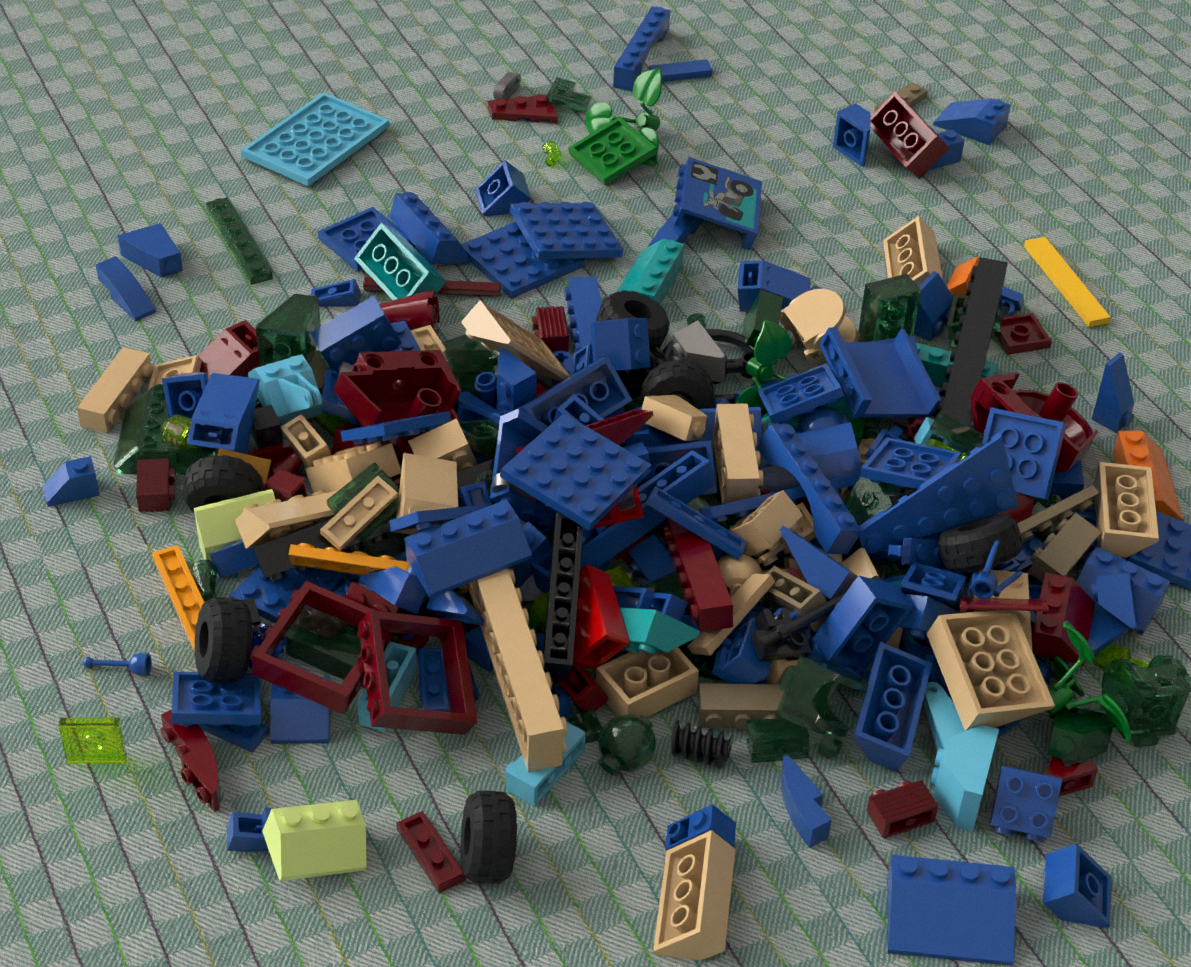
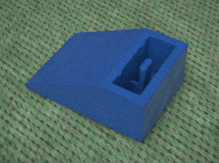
[737,260,811,311]
[187,373,260,454]

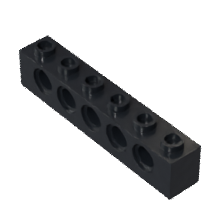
[543,512,583,680]

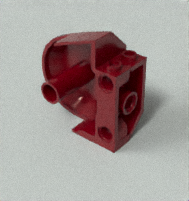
[334,350,463,466]
[970,372,1098,473]

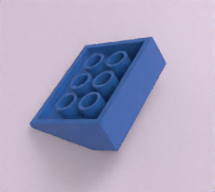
[887,855,1016,966]

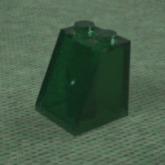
[256,294,321,366]

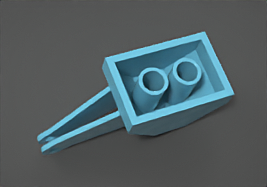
[248,354,324,426]
[923,682,999,832]

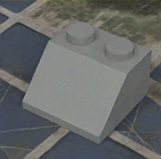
[672,320,725,382]

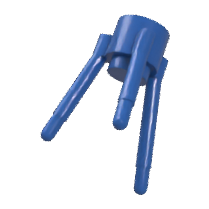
[969,540,1022,599]

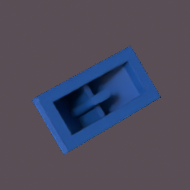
[1041,460,1085,501]

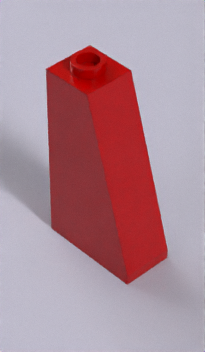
[573,564,629,670]

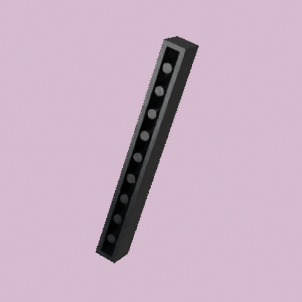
[934,257,1008,436]
[253,458,495,582]

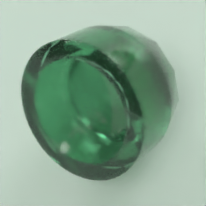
[687,313,706,329]

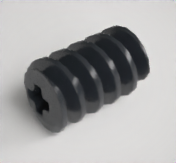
[671,720,734,768]

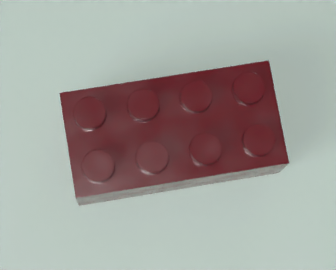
[870,91,950,179]

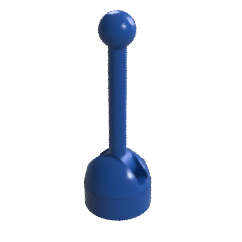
[83,653,152,676]

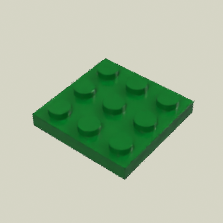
[568,116,657,185]

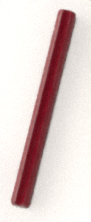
[363,277,501,296]

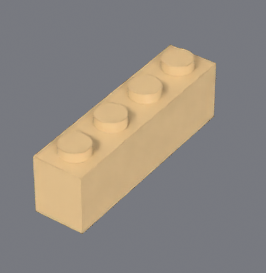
[77,347,153,433]

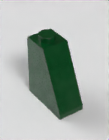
[743,290,783,348]
[1047,710,1114,762]

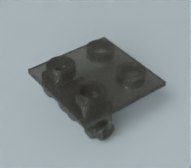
[292,605,357,640]

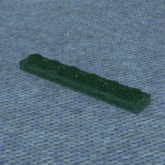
[206,197,273,285]

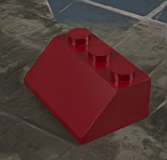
[1031,572,1095,666]

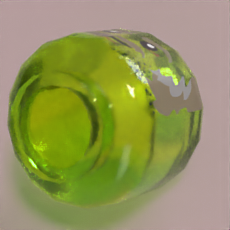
[161,414,195,451]

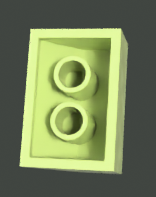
[194,489,275,567]
[262,800,367,881]

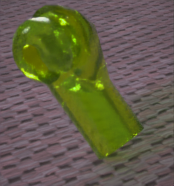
[542,141,562,167]

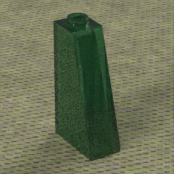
[284,618,400,689]

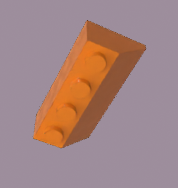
[1112,431,1183,521]

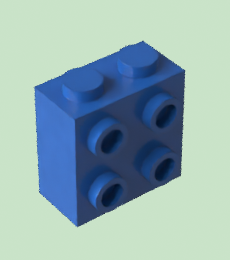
[989,765,1062,842]

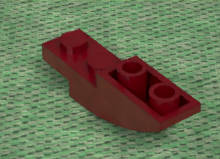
[160,710,221,812]

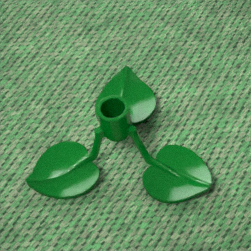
[585,68,662,165]
[735,320,813,415]
[1047,620,1131,745]

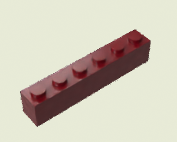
[662,516,733,632]

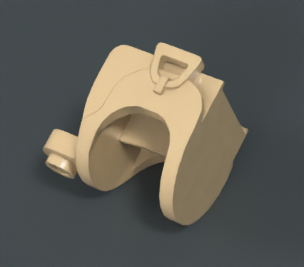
[779,289,861,368]

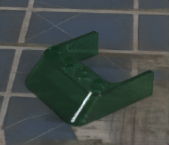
[114,384,213,475]

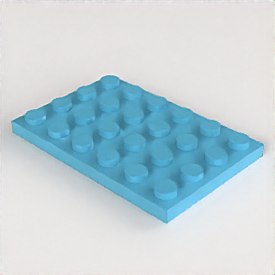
[241,92,390,187]

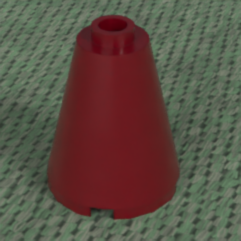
[379,290,440,336]

